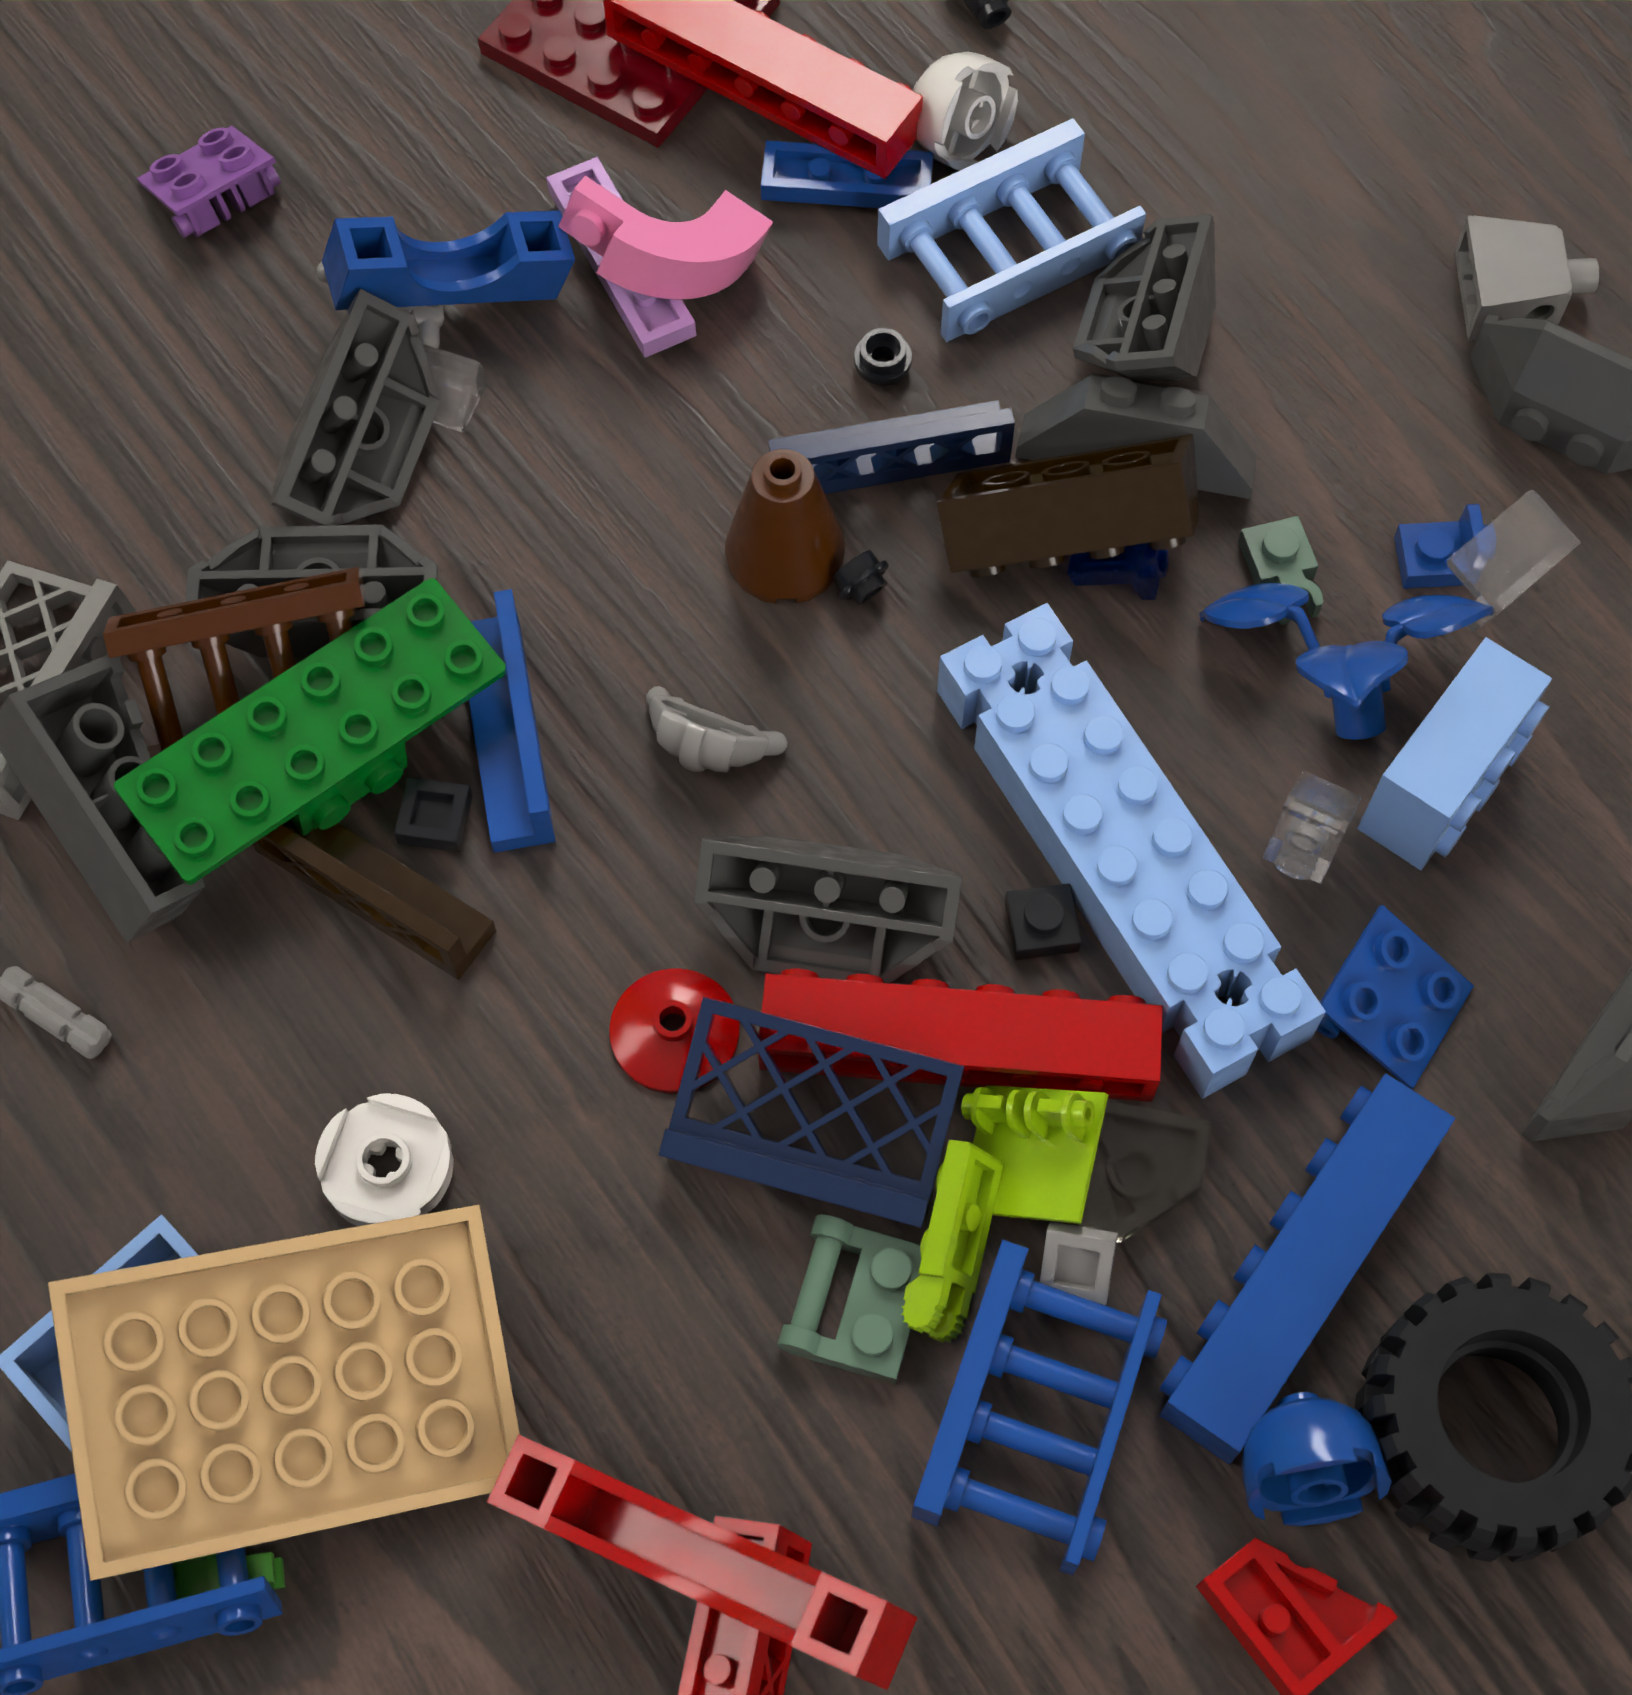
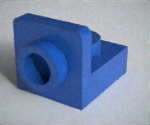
[1394,504,1494,589]

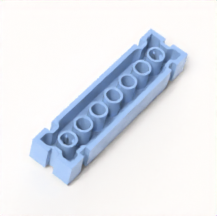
[937,603,1326,1099]

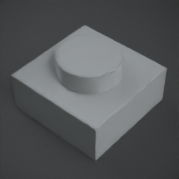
[1040,1221,1118,1305]

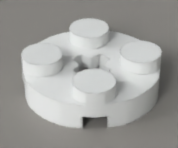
[315,1093,454,1226]

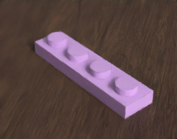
[546,157,697,358]

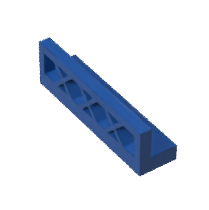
[469,589,556,853]

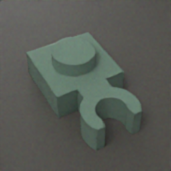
[1238,516,1323,625]

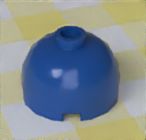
[1241,1392,1392,1526]

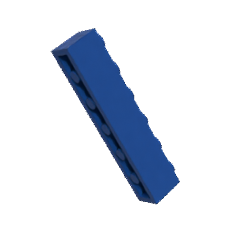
[1159,1073,1456,1465]

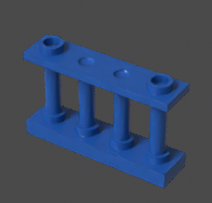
[911,1239,1167,1575]
[0,1473,283,1695]

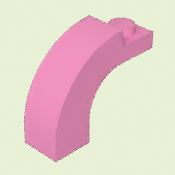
[558,175,773,300]

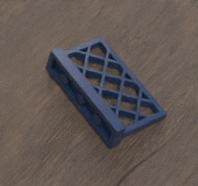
[658,997,965,1228]

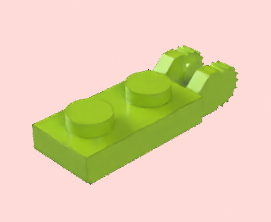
[901,1140,1003,1343]

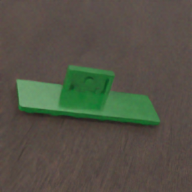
[114,578,506,885]

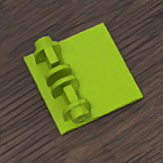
[961,1085,1108,1224]

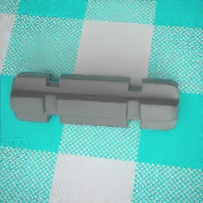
[0,966,112,1059]

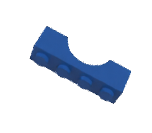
[322,210,575,311]

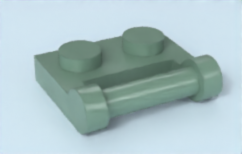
[776,1214,921,1385]

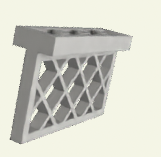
[0,560,137,820]

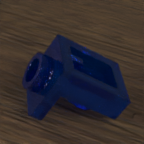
[1067,543,1169,600]

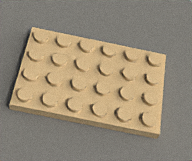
[48,1205,520,1581]

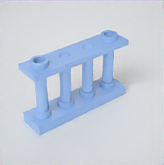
[877,118,1146,342]

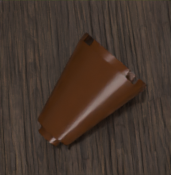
[725,449,845,603]

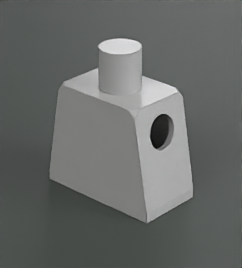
[1454,216,1599,341]

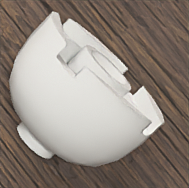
[913,52,1018,171]

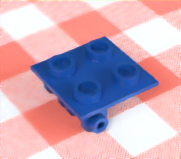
[1317,905,1474,1089]

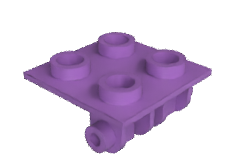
[137,126,281,238]

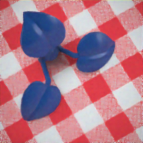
[1199,583,1494,740]

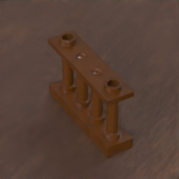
[103,567,365,758]

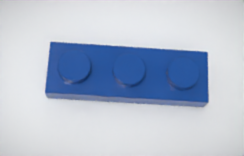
[761,140,933,208]

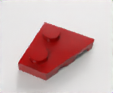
[1196,1537,1398,1695]

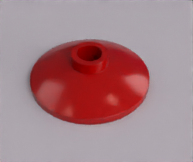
[609,968,740,1094]

